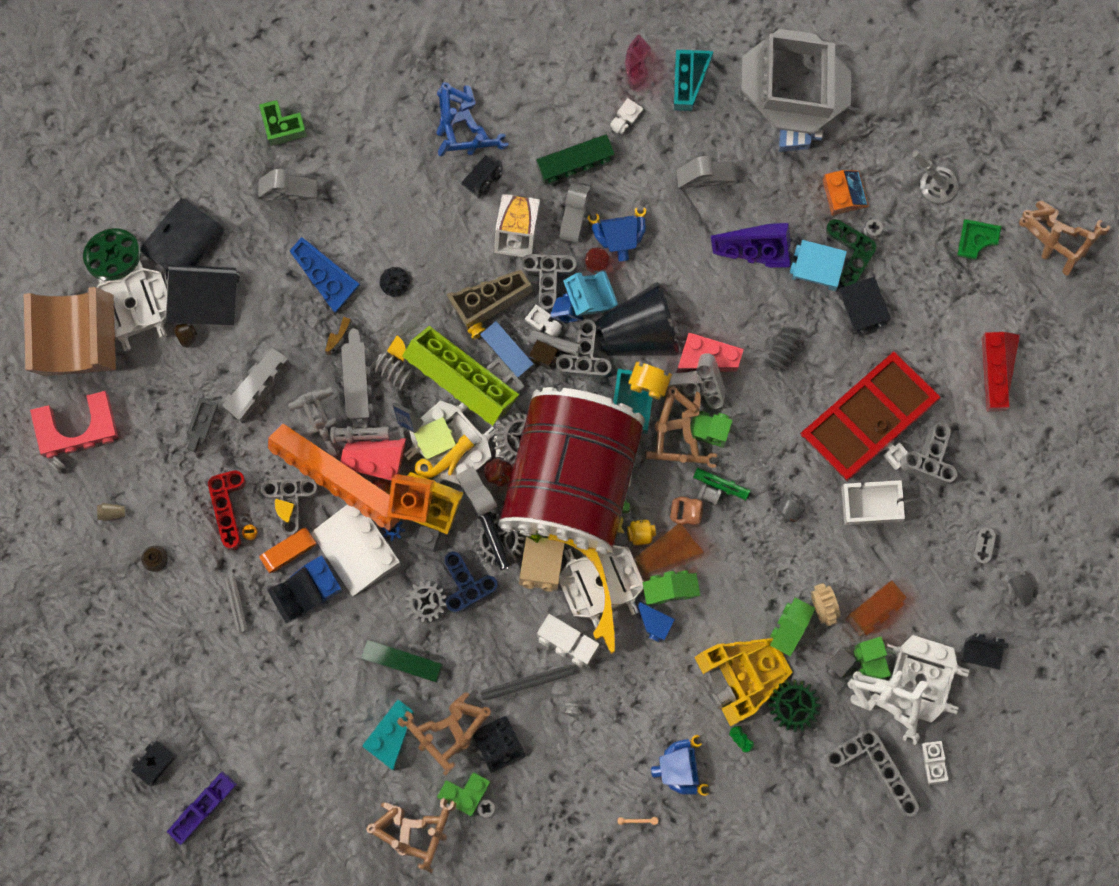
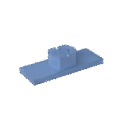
[480,321,533,378]

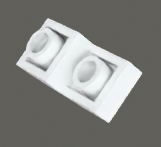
[922,741,948,785]

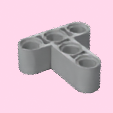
[676,156,737,190]
[258,169,318,201]
[559,183,591,243]
[521,254,576,313]
[556,319,611,379]
[666,353,726,409]
[900,423,957,485]
[456,466,499,517]
[261,479,319,537]

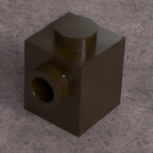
[529,339,559,370]

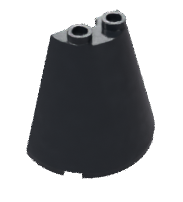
[595,282,679,356]

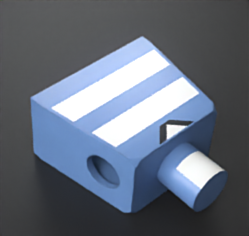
[779,129,823,152]

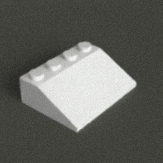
[311,505,401,597]

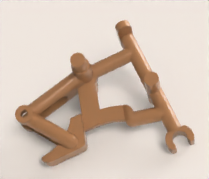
[1019,201,1110,275]
[645,386,717,468]
[397,693,491,776]
[367,798,457,873]

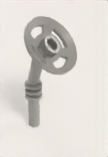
[912,150,958,204]

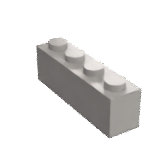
[222,348,291,423]

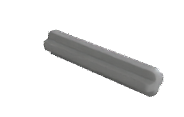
[529,331,581,355]
[225,576,248,633]

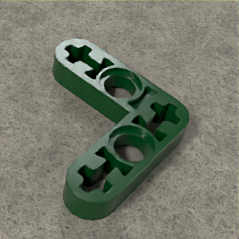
[826,219,876,287]

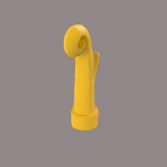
[415,434,475,478]

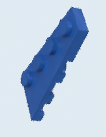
[290,237,360,314]

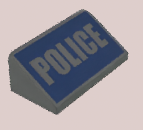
[393,403,424,433]

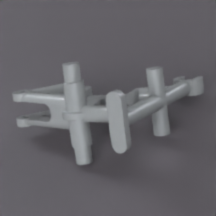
[288,388,338,459]

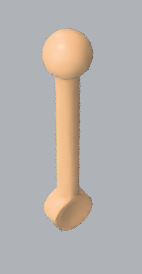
[617,817,658,825]

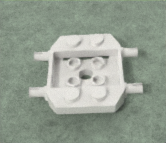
[97,260,167,351]
[403,401,496,486]
[559,545,644,629]
[885,635,969,723]

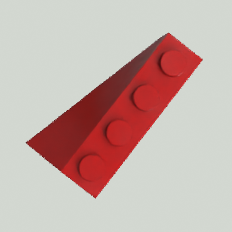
[981,332,1020,412]

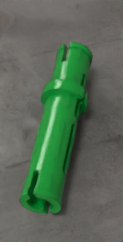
[693,467,751,501]

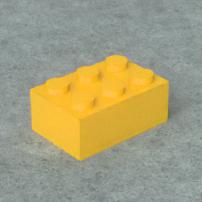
[408,472,464,534]

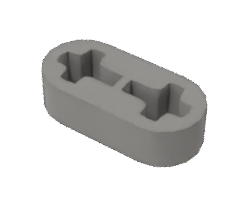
[973,528,996,564]

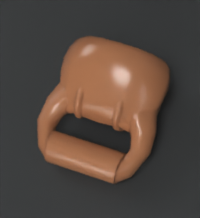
[670,496,703,525]

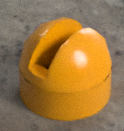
[242,525,258,541]

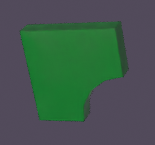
[957,219,1002,260]

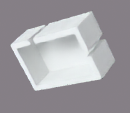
[841,480,905,525]
[537,614,599,668]

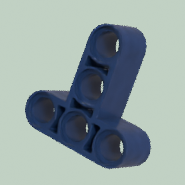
[444,551,498,614]

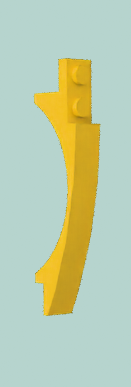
[547,534,615,654]

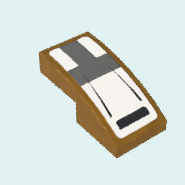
[325,317,352,355]

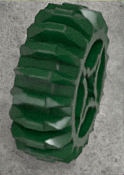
[768,679,822,732]

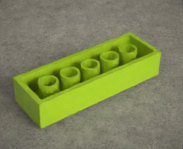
[402,326,519,426]

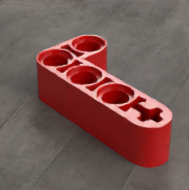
[208,470,246,550]

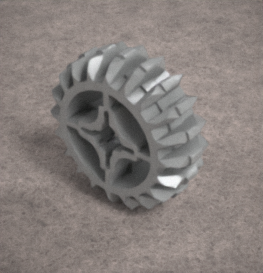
[493,413,526,464]
[473,514,525,566]

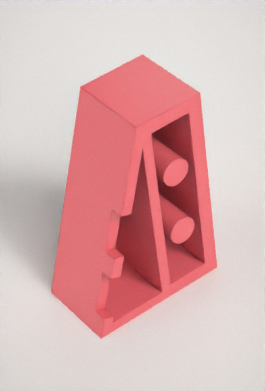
[677,333,744,373]
[341,438,406,480]

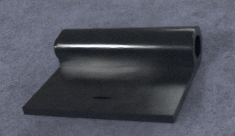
[140,198,225,270]
[165,265,240,325]

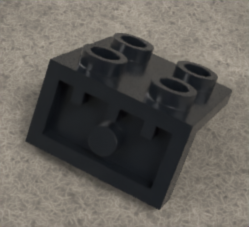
[461,155,503,199]
[267,568,323,624]
[961,633,1009,670]
[473,716,526,773]

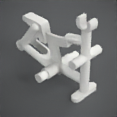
[848,671,927,745]

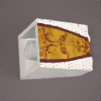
[494,194,540,257]

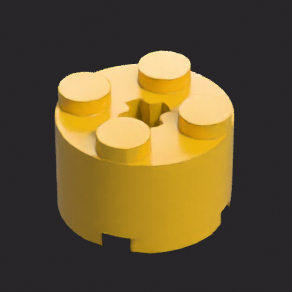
[628,362,672,400]

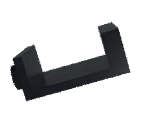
[837,276,891,336]

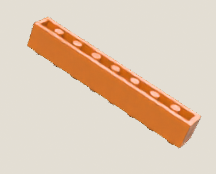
[268,424,400,531]

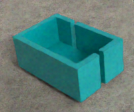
[613,369,653,434]

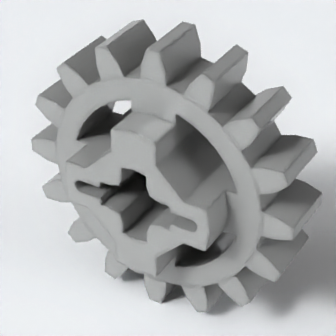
[405,581,447,623]

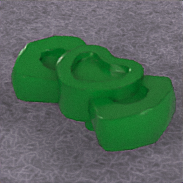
[729,726,754,752]

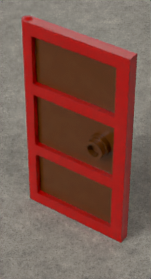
[800,351,941,481]

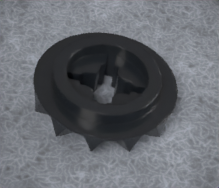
[380,266,410,297]

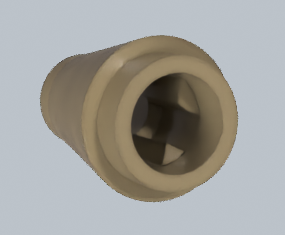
[97,503,125,522]

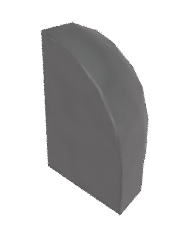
[1008,571,1033,607]

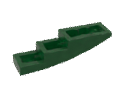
[361,640,443,683]

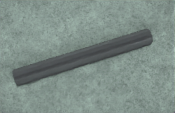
[480,664,575,701]

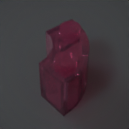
[625,34,651,91]

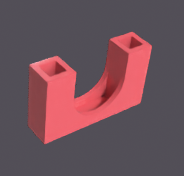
[30,391,118,458]

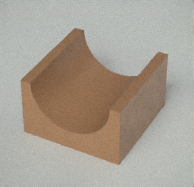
[24,287,116,376]

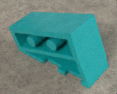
[673,50,714,111]
[362,700,414,771]

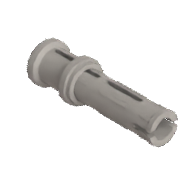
[330,426,390,444]

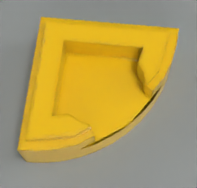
[387,336,406,362]
[275,499,295,523]

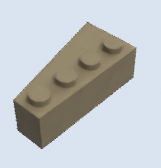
[446,270,533,330]

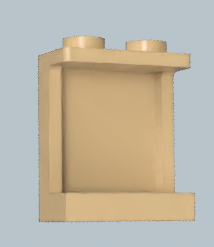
[519,536,564,592]

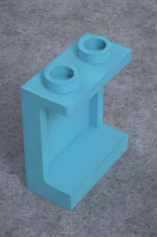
[790,240,847,291]
[563,271,618,316]

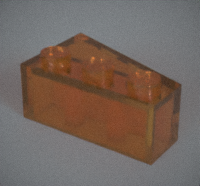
[634,523,704,576]
[845,580,907,636]

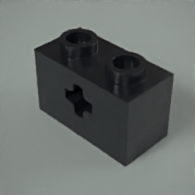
[131,740,177,786]

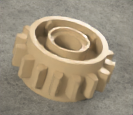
[811,583,841,626]

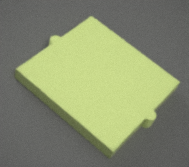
[414,417,456,460]

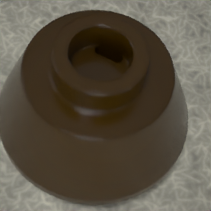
[173,323,197,348]
[141,546,168,572]

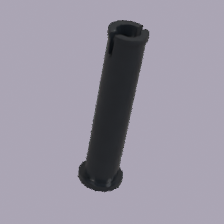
[477,512,512,570]

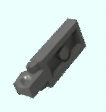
[186,398,218,453]

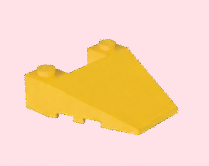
[694,638,792,727]

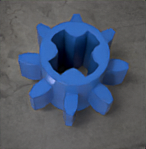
[381,521,405,542]

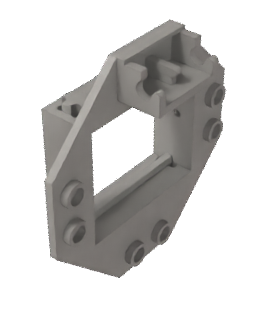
[739,29,851,134]

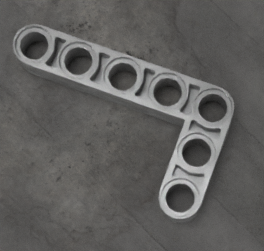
[825,730,919,817]

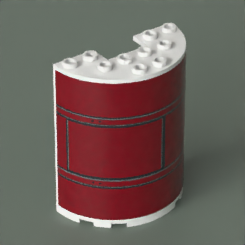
[498,387,645,554]

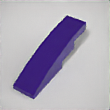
[167,771,237,845]

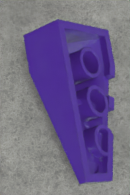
[711,223,790,268]

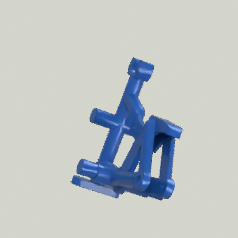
[436,82,509,157]

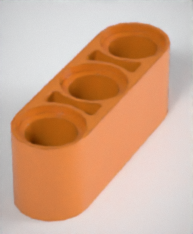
[259,528,317,574]

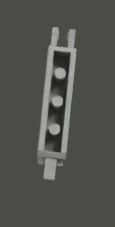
[341,328,373,435]

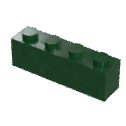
[536,134,615,185]

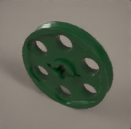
[83,228,141,281]

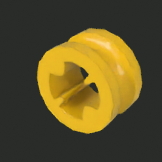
[467,322,486,340]

